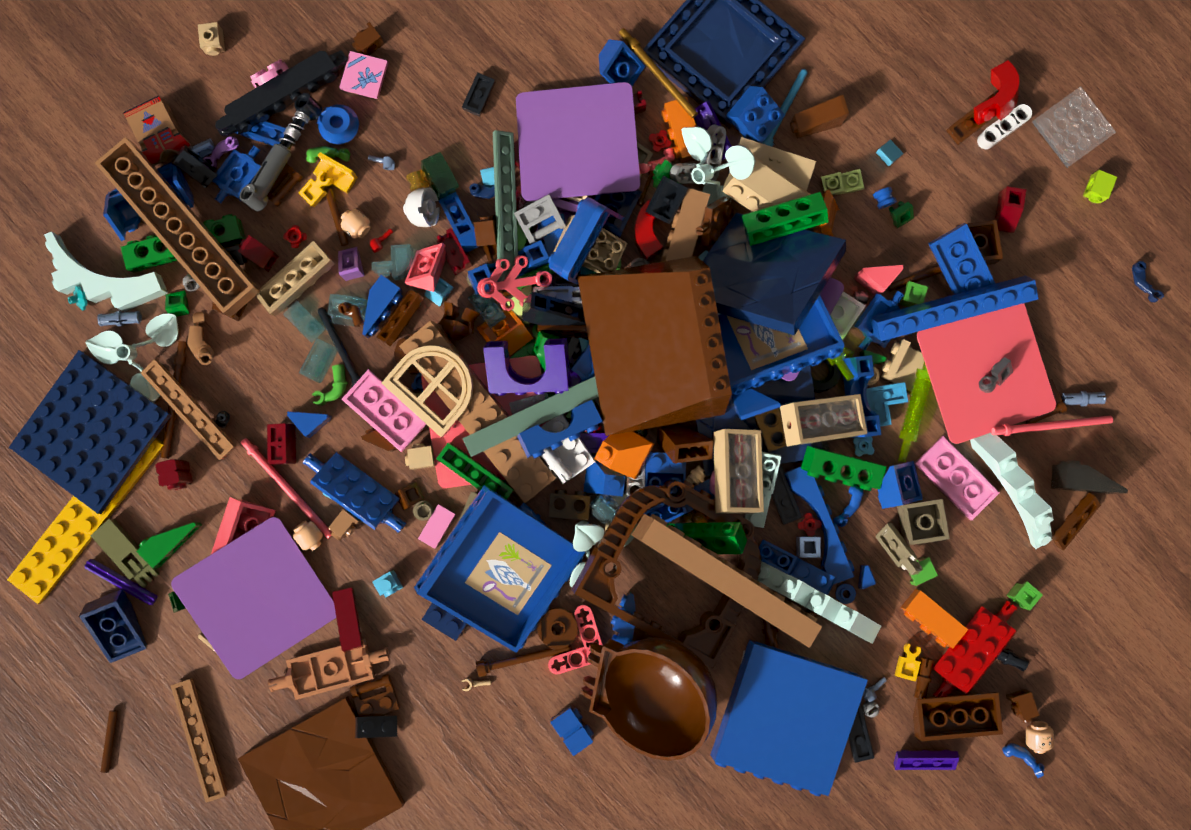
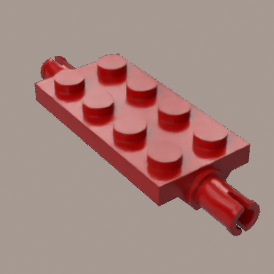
[933,601,1018,697]

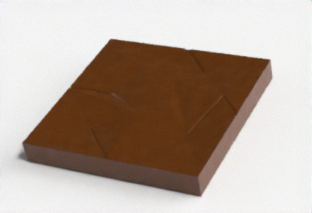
[238,696,405,830]

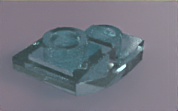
[467,292,506,329]
[283,300,325,343]

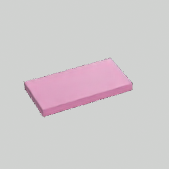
[342,369,427,452]
[914,436,1000,520]

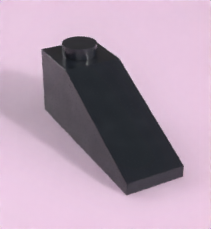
[522,291,586,325]

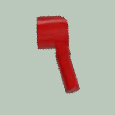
[370,229,393,253]

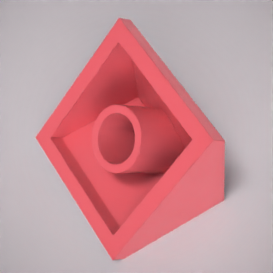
[405,243,446,292]
[854,265,903,296]

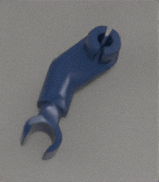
[469,183,495,199]
[1132,261,1164,303]

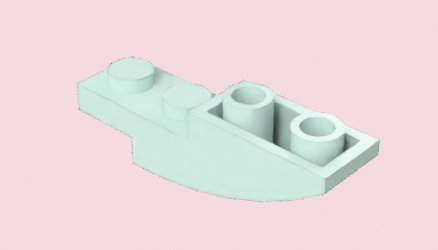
[745,452,781,528]

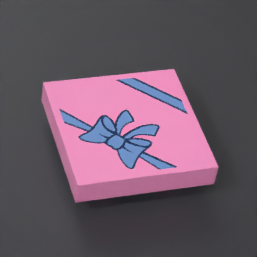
[340,51,388,99]

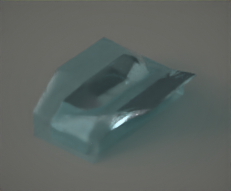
[327,294,368,326]

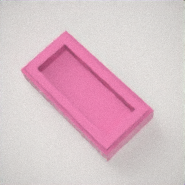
[418,504,456,549]

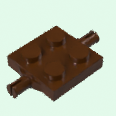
[696,196,734,247]

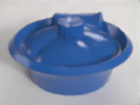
[316,104,359,144]

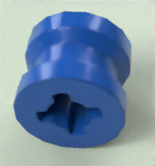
[873,187,897,209]

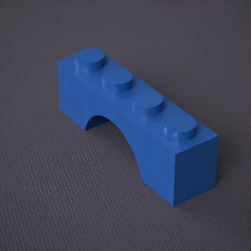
[468,240,549,295]
[841,355,881,438]
[517,400,602,459]

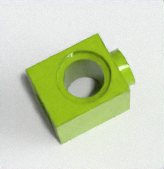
[1083,170,1117,203]

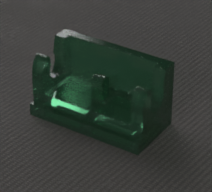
[421,152,459,200]

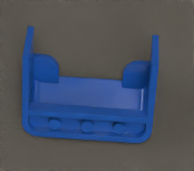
[103,162,194,241]
[548,197,625,285]

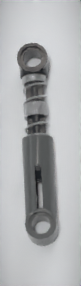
[239,93,322,211]

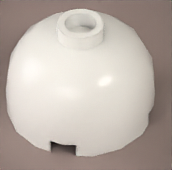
[403,188,440,227]

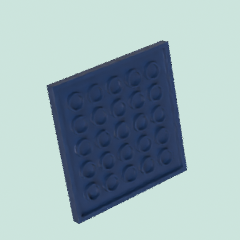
[9,350,172,514]

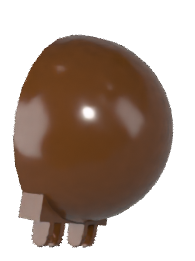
[581,638,718,761]

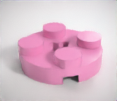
[250,59,289,88]

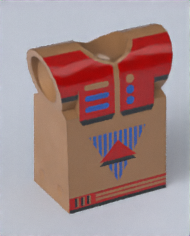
[123,95,193,167]

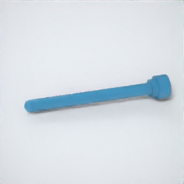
[762,69,808,147]

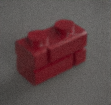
[155,459,193,491]

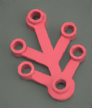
[477,255,552,311]

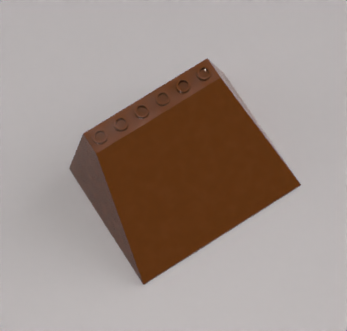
[577,256,732,436]

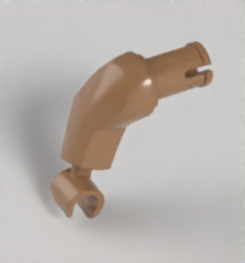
[187,312,214,365]

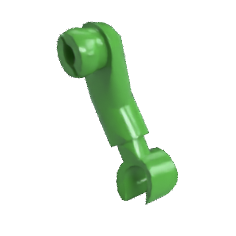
[306,146,350,163]

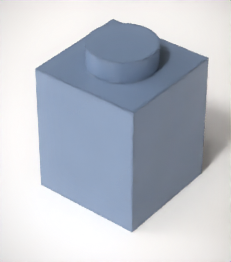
[796,537,821,558]

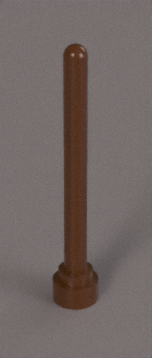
[476,645,572,677]

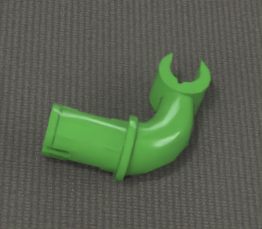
[312,364,348,406]

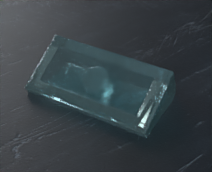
[299,338,337,383]

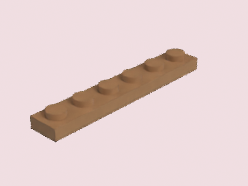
[141,359,237,460]
[171,678,228,803]

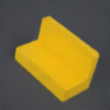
[313,152,358,194]

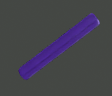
[84,559,158,605]

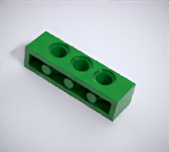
[742,192,829,246]
[436,442,514,499]
[801,446,886,491]
[666,522,747,555]

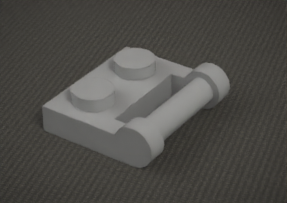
[514,195,566,245]

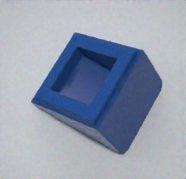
[858,564,876,589]

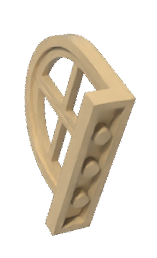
[381,345,473,437]

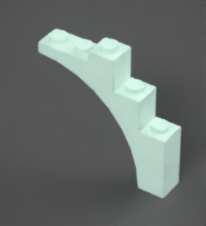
[44,231,168,312]
[970,433,1054,549]
[757,562,881,644]

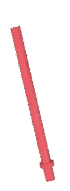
[991,415,1113,436]
[240,438,332,539]

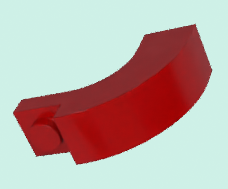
[974,60,1019,125]
[634,198,663,261]

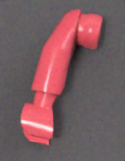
[639,148,675,174]

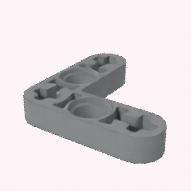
[670,124,726,183]

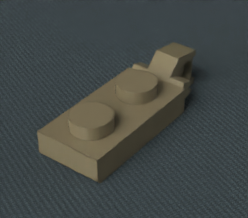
[876,523,923,575]

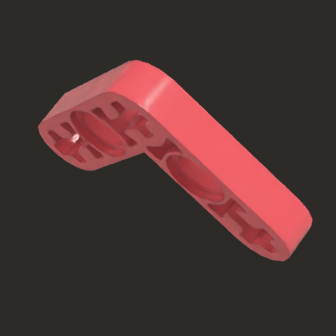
[548,604,603,674]

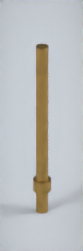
[619,28,698,119]

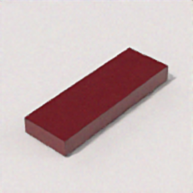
[332,587,363,652]

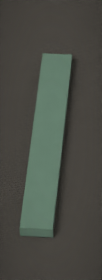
[493,130,519,288]
[462,376,599,457]

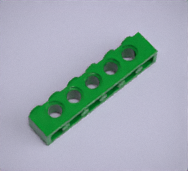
[121,214,246,273]

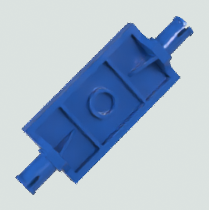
[303,452,406,533]

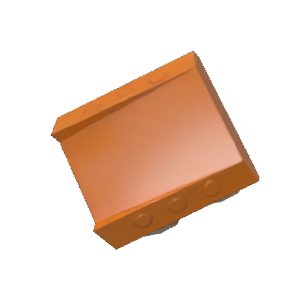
[813,190,840,237]

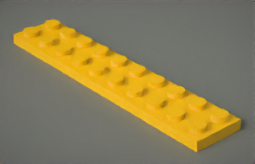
[7,438,163,604]

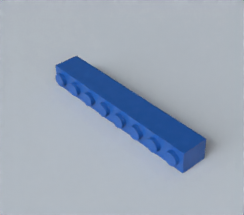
[871,276,1038,341]

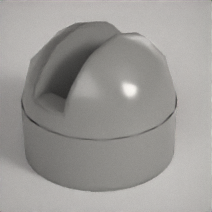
[183,274,200,291]
[862,701,880,718]

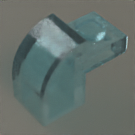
[372,244,414,280]

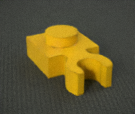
[299,171,334,207]
[894,643,921,682]

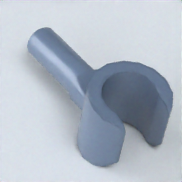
[368,155,395,170]
[863,677,887,702]

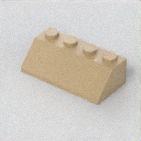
[722,156,810,212]
[256,241,335,316]

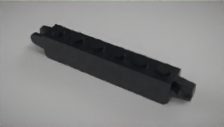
[215,51,348,136]

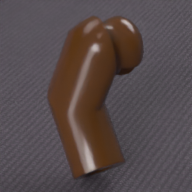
[338,302,364,327]

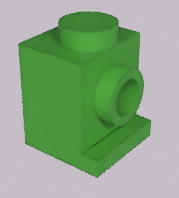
[1007,581,1043,610]

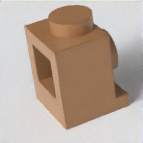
[328,509,362,541]

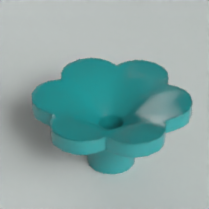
[68,286,87,311]

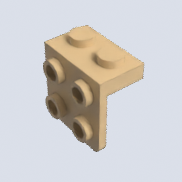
[881,339,928,393]

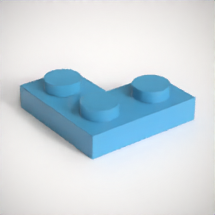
[866,382,908,427]

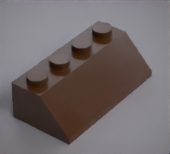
[913,692,1003,741]

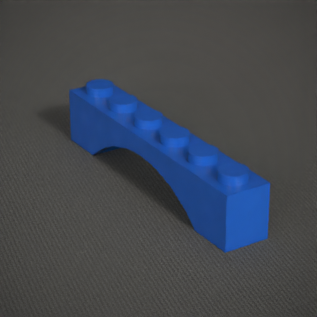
[785,466,854,585]

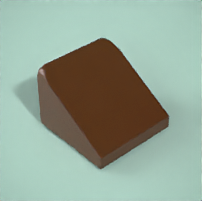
[395,482,425,510]

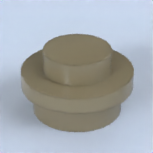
[413,501,433,521]

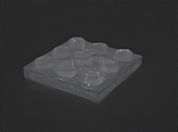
[1032,86,1116,168]

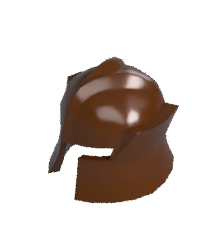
[438,302,481,341]

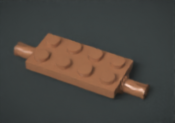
[268,639,390,700]

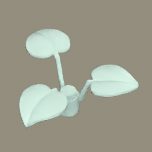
[681,127,755,206]
[86,314,179,402]
[570,520,638,587]

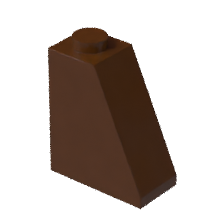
[790,95,849,139]
[657,423,713,463]

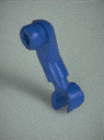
[833,485,864,527]
[1002,743,1045,778]

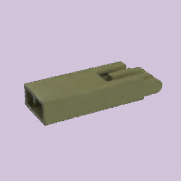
[90,519,159,588]

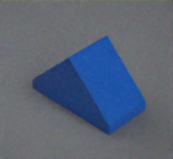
[287,412,332,438]

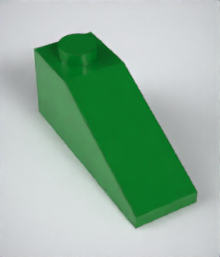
[136,522,202,569]

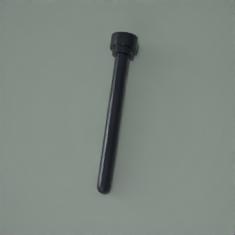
[318,307,362,387]

